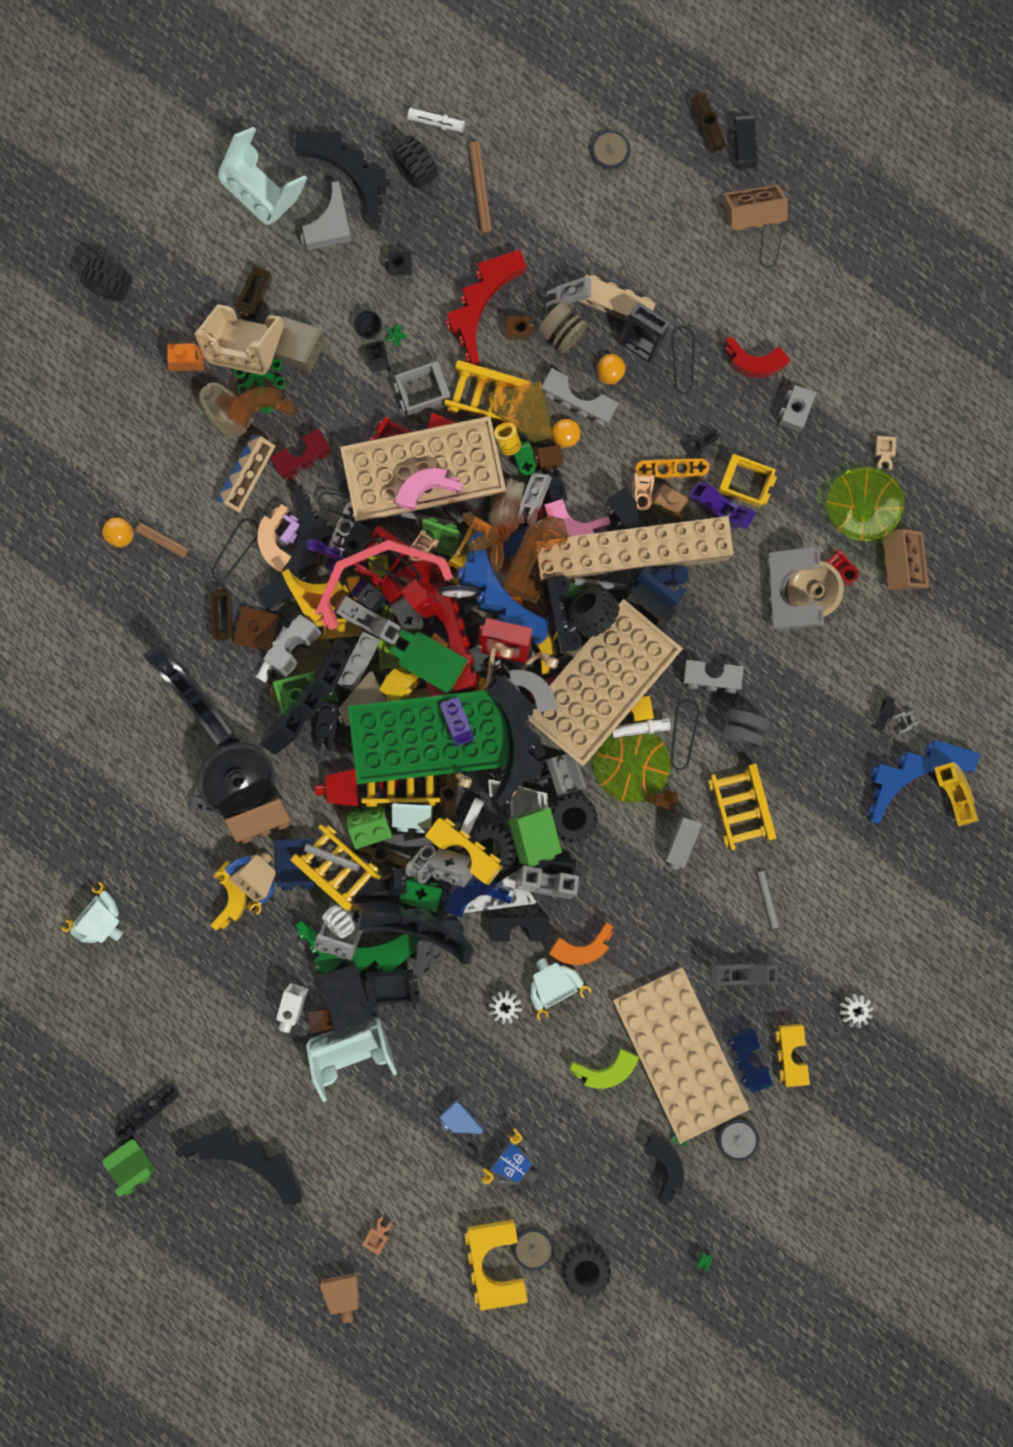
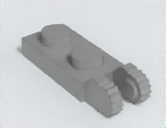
[546,277,591,310]
[517,473,552,525]

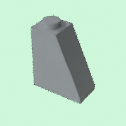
[665,818,702,871]

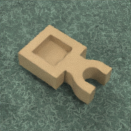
[875,436,896,471]

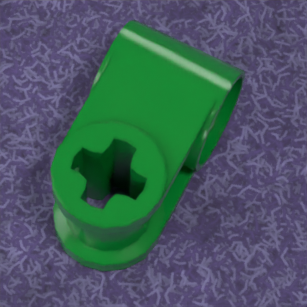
[513,441,536,480]

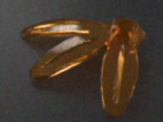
[462,513,510,572]

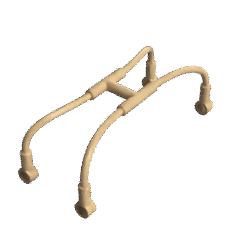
[455,643,559,796]

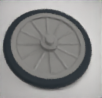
[718,1119,759,1161]

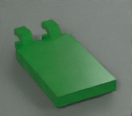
[389,629,469,694]

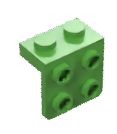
[346,803,392,849]
[103,1139,156,1197]

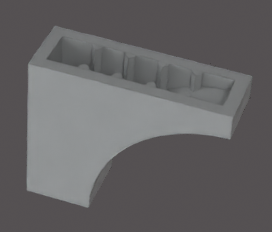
[300,181,352,250]

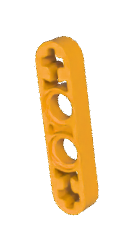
[635,458,709,479]

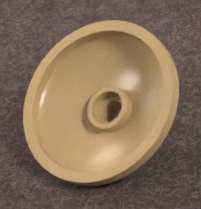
[787,561,844,617]

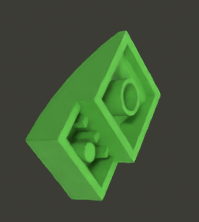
[273,671,342,715]

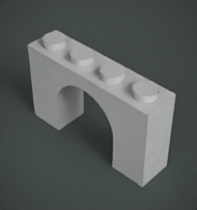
[767,547,824,630]

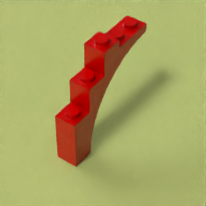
[445,249,526,366]

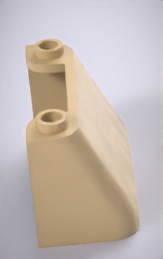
[195,304,284,375]

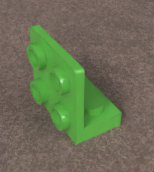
[422,517,460,558]

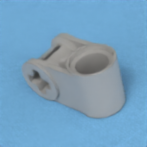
[405,845,437,883]

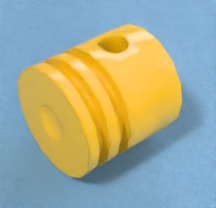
[494,423,521,455]

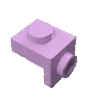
[279,514,300,546]

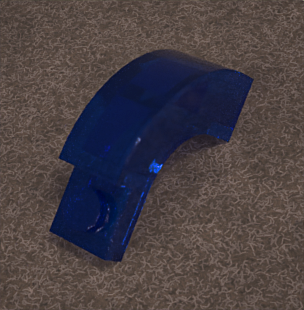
[443,879,512,918]

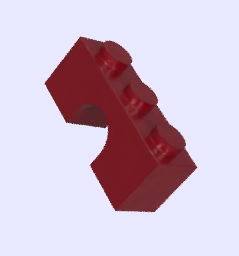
[270,428,332,480]

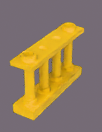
[444,360,530,428]
[707,764,776,850]
[361,775,440,807]
[291,825,382,912]

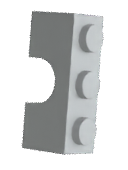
[263,614,322,678]
[337,631,380,691]
[682,660,744,694]
[515,866,579,899]

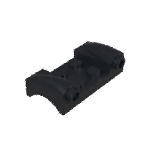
[542,575,582,661]

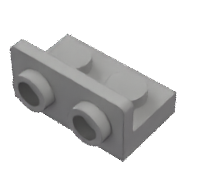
[546,754,586,797]

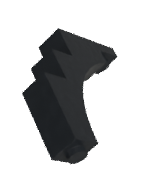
[259,638,354,755]
[175,1124,305,1206]

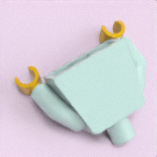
[61,882,123,943]
[530,958,591,1021]

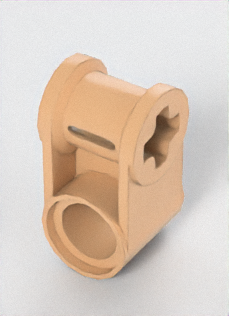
[632,473,654,510]
[406,529,439,565]

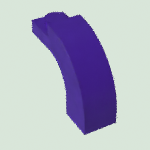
[688,481,756,529]

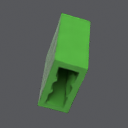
[508,807,562,867]

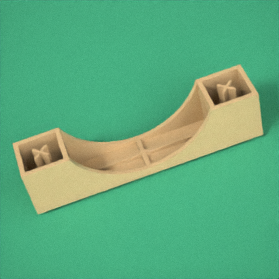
[535,516,734,585]

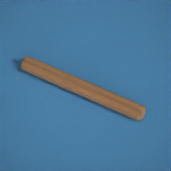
[469,141,491,233]

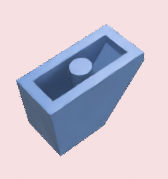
[440,1099,484,1134]

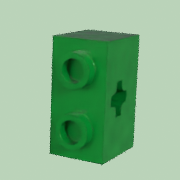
[399,877,443,912]

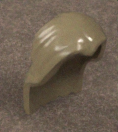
[198,382,254,439]
[488,478,525,539]

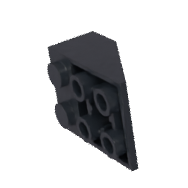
[604,487,640,530]

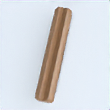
[136,523,189,558]

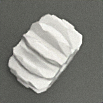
[323,905,355,940]
[489,991,522,1024]
[839,994,873,1028]

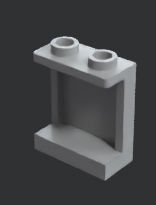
[314,902,362,960]

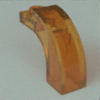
[226,387,297,428]

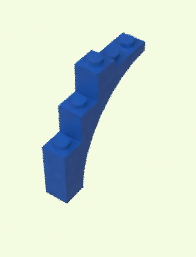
[457,530,549,645]
[867,740,980,824]

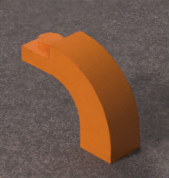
[549,922,614,965]

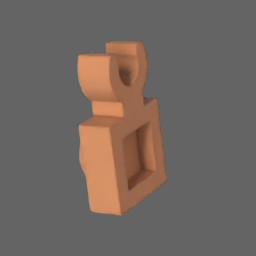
[362,1216,392,1255]

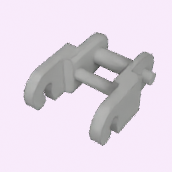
[890,710,920,735]

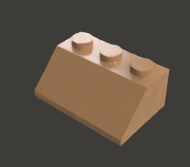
[723,184,788,231]
[882,529,929,591]
[225,799,293,844]

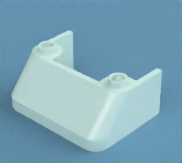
[218,127,307,225]
[306,1016,397,1102]

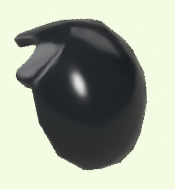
[354,310,383,339]

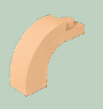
[258,504,292,574]

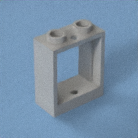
[393,361,451,415]

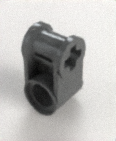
[390,596,423,632]

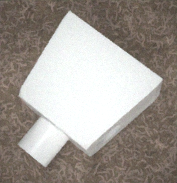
[276,983,309,1033]

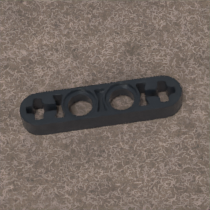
[114,1084,179,1140]

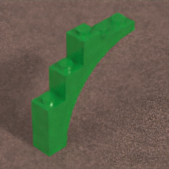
[295,920,421,974]

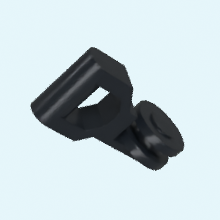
[681,429,721,459]

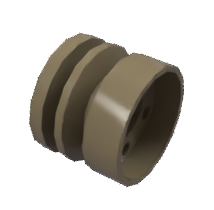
[538,302,588,354]

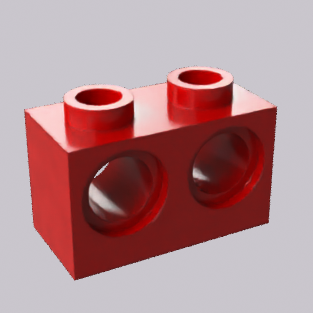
[400,579,441,618]

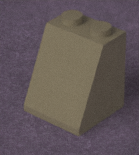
[274,317,326,374]
[338,671,387,729]

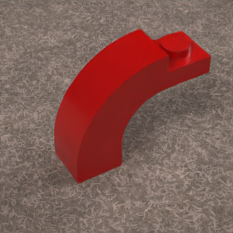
[723,336,791,378]
[380,560,443,603]

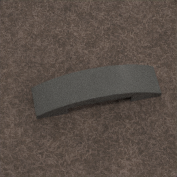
[385,822,461,847]

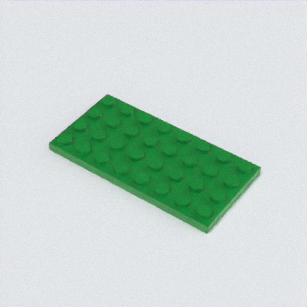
[348,690,508,784]

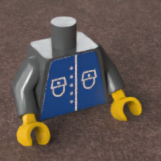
[479,1129,539,1186]

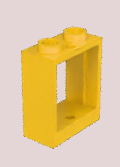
[718,454,777,508]

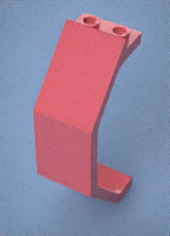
[315,540,453,630]

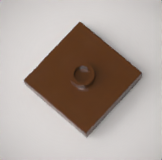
[233,606,280,652]

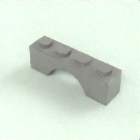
[541,368,619,427]

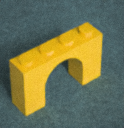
[465,1219,527,1311]

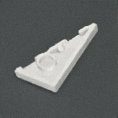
[460,871,536,913]

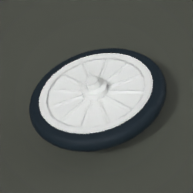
[438,585,480,598]

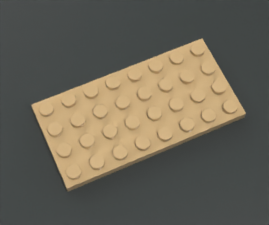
[340,416,506,522]
[528,599,683,767]
[612,967,750,1144]

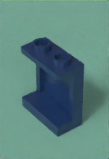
[629,566,687,607]
[274,838,317,891]

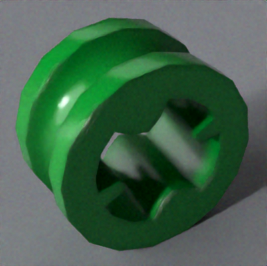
[696,1251,712,1272]

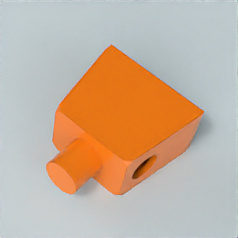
[167,343,204,371]

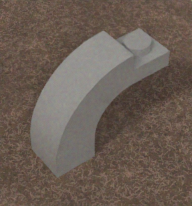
[333,595,403,645]
[503,670,558,713]

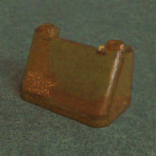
[503,515,568,604]

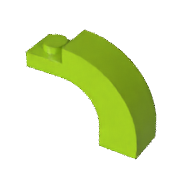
[569,1048,639,1089]

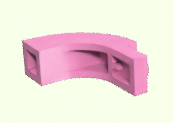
[395,468,463,512]
[544,499,611,537]

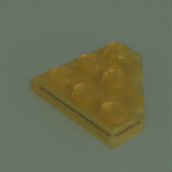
[487,381,553,442]

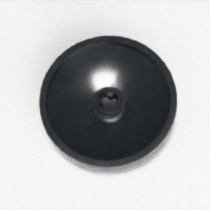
[197,742,275,816]

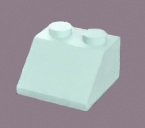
[392,803,433,833]

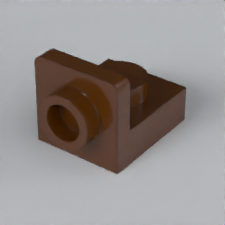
[644,790,679,811]

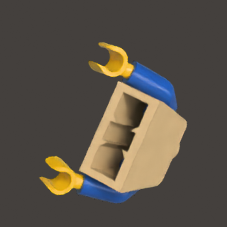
[213,853,276,914]

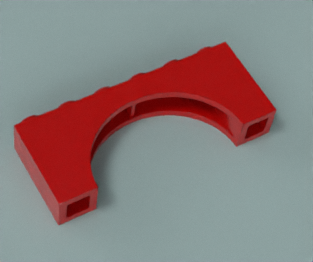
[419,578,480,696]

